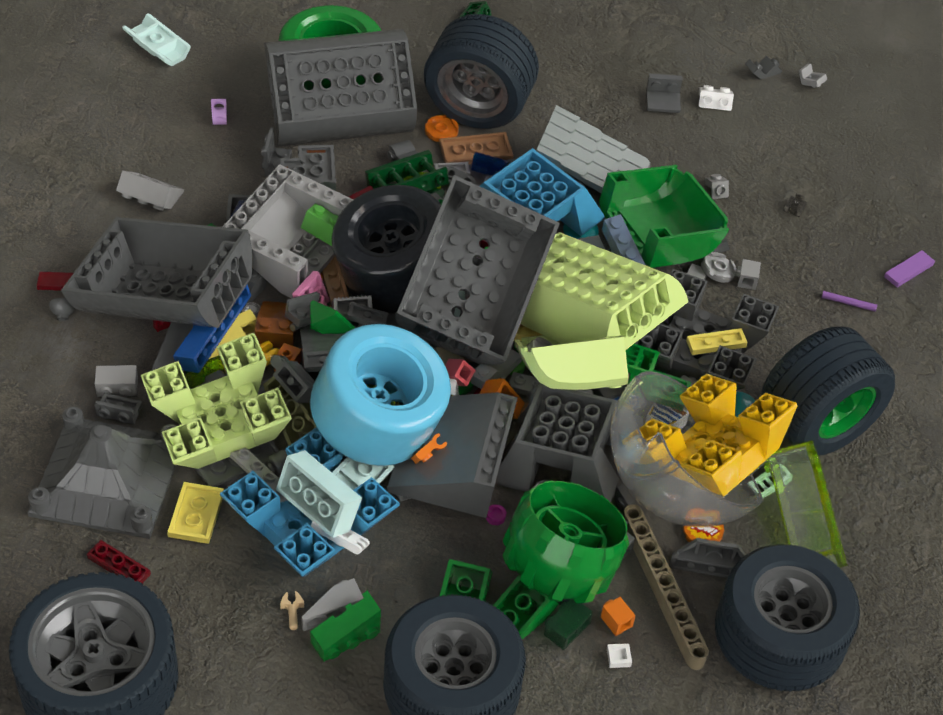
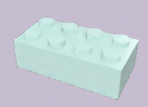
[276,450,362,538]

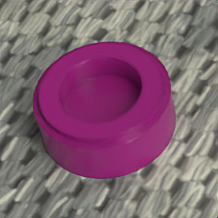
[486,504,506,525]

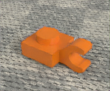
[411,433,447,464]

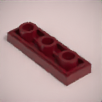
[87,540,151,584]

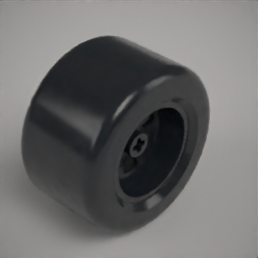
[332,185,441,312]

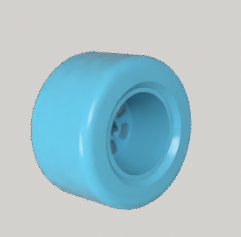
[310,324,451,466]

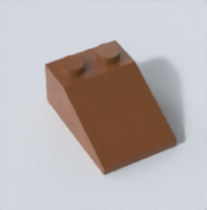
[255,301,297,348]

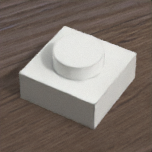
[607,644,632,668]

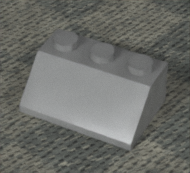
[116,170,184,211]

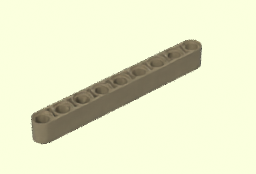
[623,504,709,670]

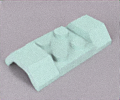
[122,13,191,66]

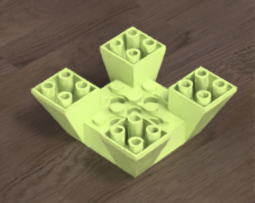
[141,333,292,469]

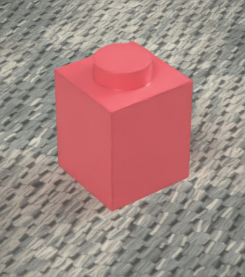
[445,359,476,386]

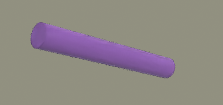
[821,291,877,312]

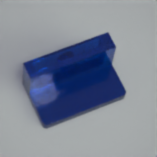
[471,152,509,176]

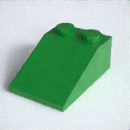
[440,559,493,601]
[493,575,559,640]

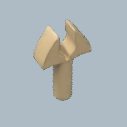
[280,591,304,630]

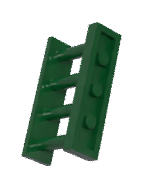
[365,150,449,191]

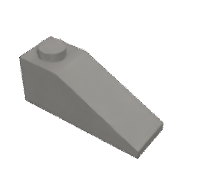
[302,578,363,631]

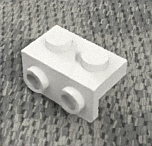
[698,85,734,111]

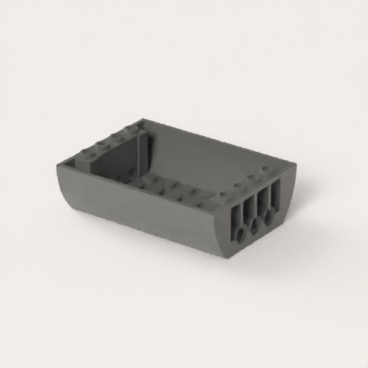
[264,29,417,146]
[396,175,560,365]

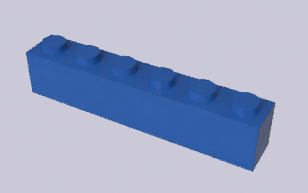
[173,284,251,373]

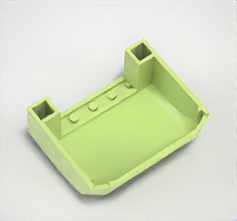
[514,335,629,390]

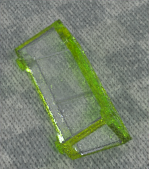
[764,441,848,567]

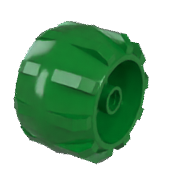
[503,480,629,604]

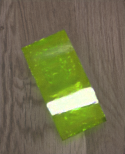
[185,356,223,389]

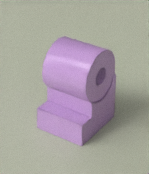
[211,99,227,125]

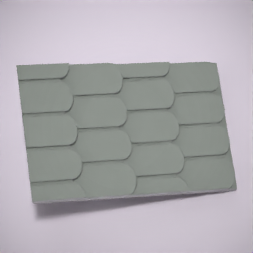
[536,105,651,193]

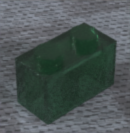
[544,599,593,650]

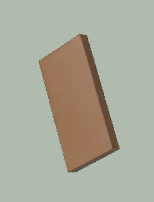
[439,132,514,164]

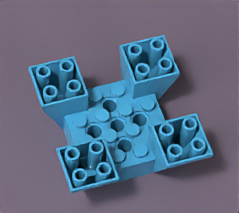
[480,148,605,236]
[220,427,400,577]

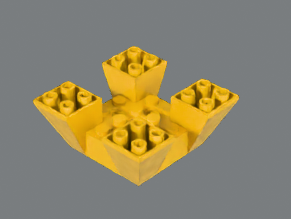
[624,374,797,497]

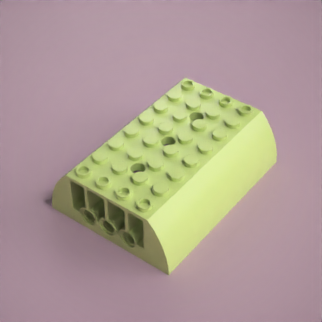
[520,232,688,350]

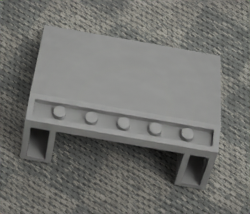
[222,164,353,298]

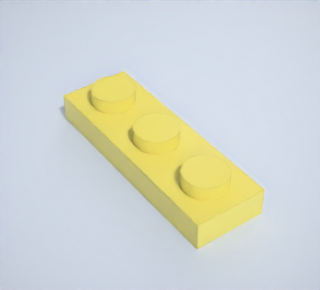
[686,328,748,355]

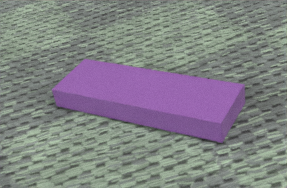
[884,250,935,288]

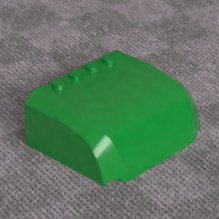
[599,165,729,268]

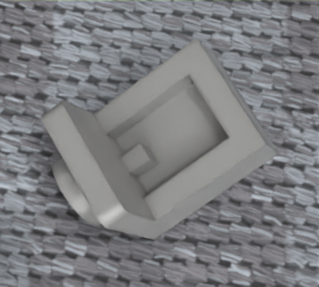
[799,64,827,88]
[705,174,729,199]

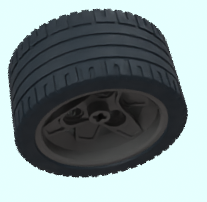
[9,572,178,715]

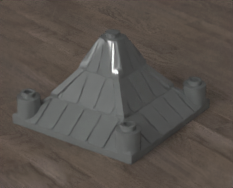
[28,407,177,539]

